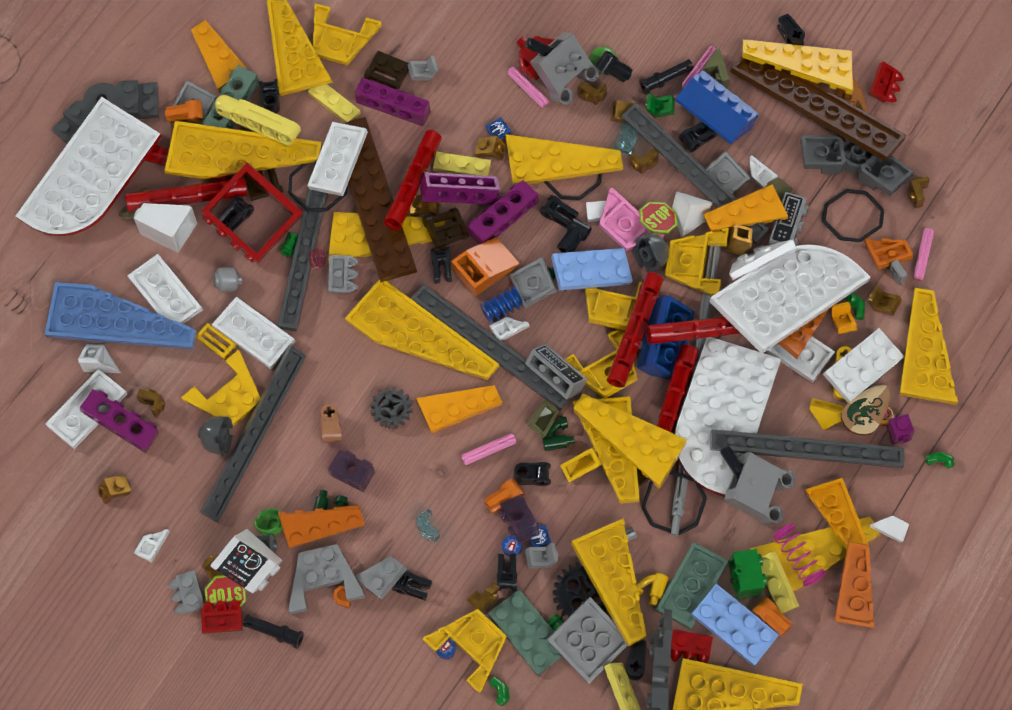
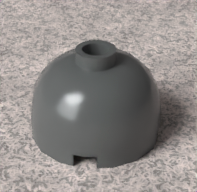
[633,234,669,272]
[198,416,233,455]

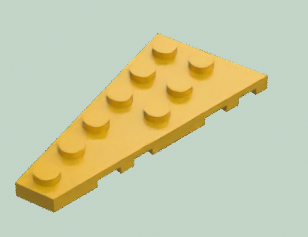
[267,0,333,96]
[742,39,853,95]
[505,134,623,185]
[899,288,958,405]
[574,394,687,489]
[572,396,639,503]
[750,516,881,593]
[672,658,803,710]

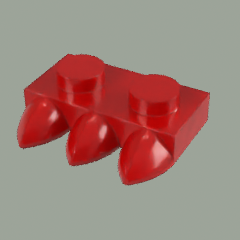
[869,61,904,103]
[201,599,243,634]
[670,629,713,663]

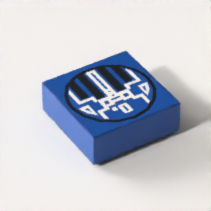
[486,117,511,139]
[527,525,551,547]

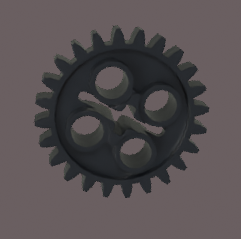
[553,562,608,617]

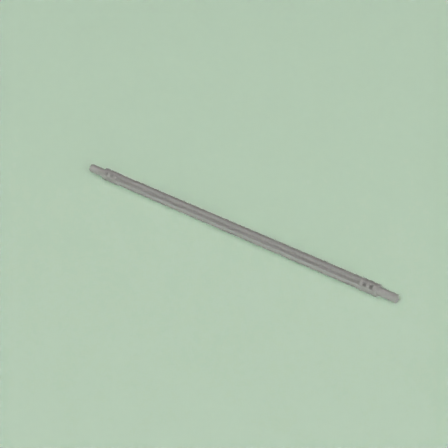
[671,232,721,536]

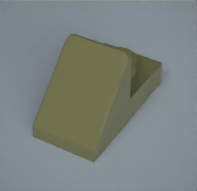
[703,48,729,89]

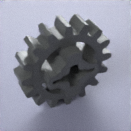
[370,387,413,429]

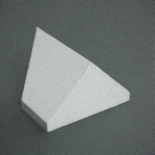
[672,192,712,238]
[78,344,121,373]

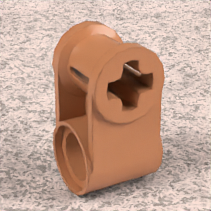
[320,404,342,443]

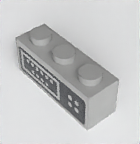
[769,192,809,246]
[525,344,587,399]

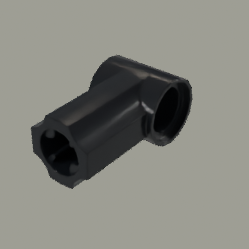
[595,50,633,82]
[557,218,592,253]

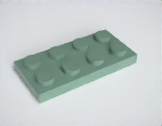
[656,542,729,630]
[488,589,562,676]

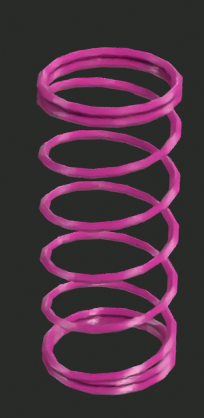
[772,523,826,587]

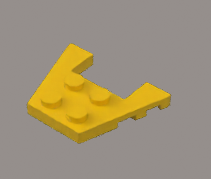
[313,3,382,66]
[665,228,730,296]
[584,282,643,330]
[565,329,638,398]
[181,350,260,427]
[422,609,507,694]

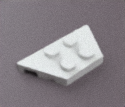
[729,240,796,281]

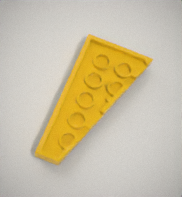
[328,212,445,266]
[571,518,647,646]

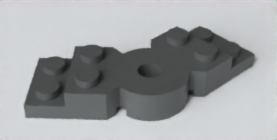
[52,80,159,144]
[800,135,914,196]
[646,609,672,710]

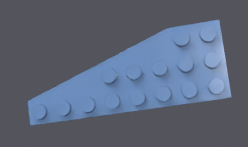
[44,282,197,350]

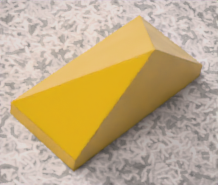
[809,398,845,431]
[560,448,602,482]

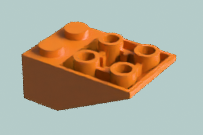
[451,237,520,297]

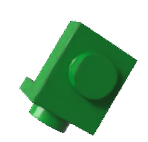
[645,94,675,118]

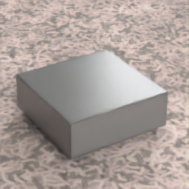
[889,259,907,285]

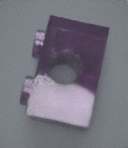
[328,449,375,492]
[499,494,540,544]

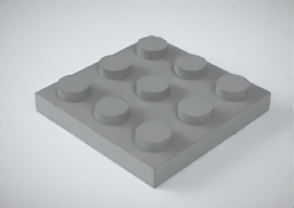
[546,597,627,684]

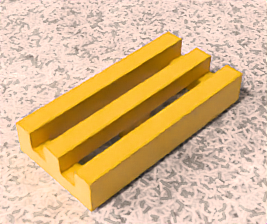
[196,323,237,361]

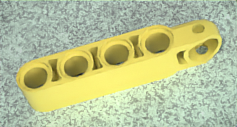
[215,95,301,146]

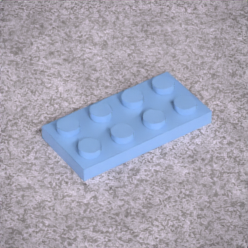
[551,248,633,290]
[691,583,779,667]

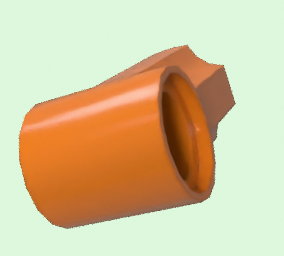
[165,100,203,124]
[484,478,526,515]
[751,597,793,637]

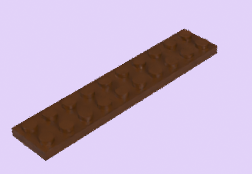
[730,56,906,162]
[342,117,417,283]

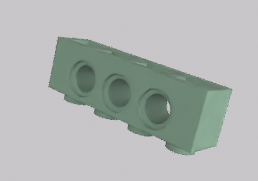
[202,65,260,129]

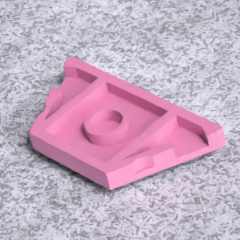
[598,187,665,251]

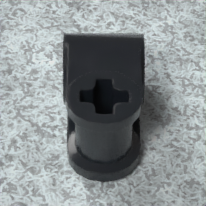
[259,79,280,114]
[513,462,551,486]

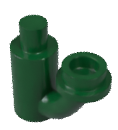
[542,416,575,451]
[313,490,349,511]

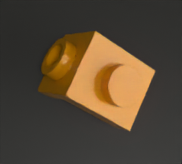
[831,302,857,334]

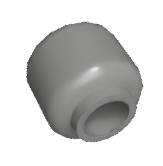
[213,267,242,292]

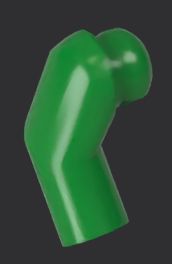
[846,293,865,320]
[925,451,955,468]
[489,676,510,706]

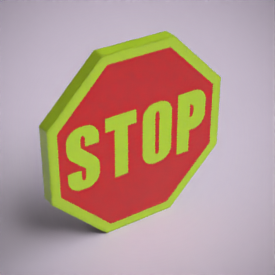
[639,202,677,234]
[205,575,246,611]

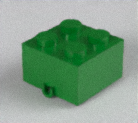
[728,548,767,600]

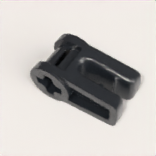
[777,14,805,46]
[678,122,717,153]
[218,195,254,232]
[539,195,579,229]
[431,247,452,284]
[497,554,517,591]
[391,571,432,601]
[626,640,646,681]

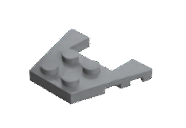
[288,544,366,615]

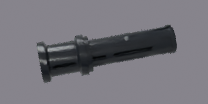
[639,59,694,95]
[243,614,304,649]

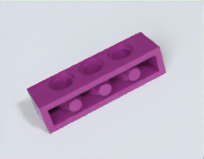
[354,78,431,126]
[420,172,500,205]
[468,180,539,244]
[80,389,158,453]

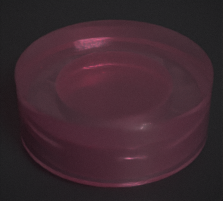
[309,249,326,268]

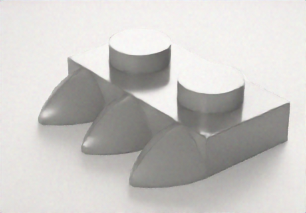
[328,255,358,294]
[167,570,204,615]

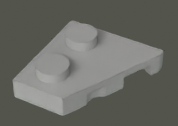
[355,556,407,600]

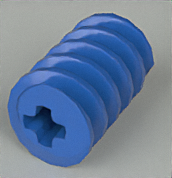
[480,286,523,324]

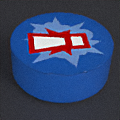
[502,536,522,557]
[436,639,456,659]

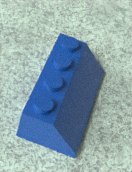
[675,71,759,144]
[637,295,695,380]

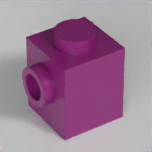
[887,414,915,445]

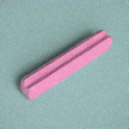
[682,46,717,88]
[508,66,549,108]
[913,228,934,281]
[461,433,516,465]

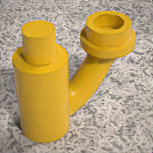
[636,573,669,607]

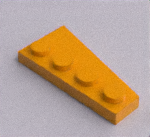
[191,20,247,92]
[703,184,788,232]
[416,385,502,434]
[805,478,868,549]

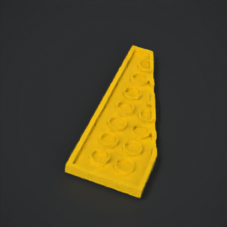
[165,121,322,179]
[345,280,499,381]

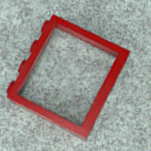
[201,162,303,264]

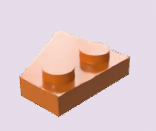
[864,237,913,270]

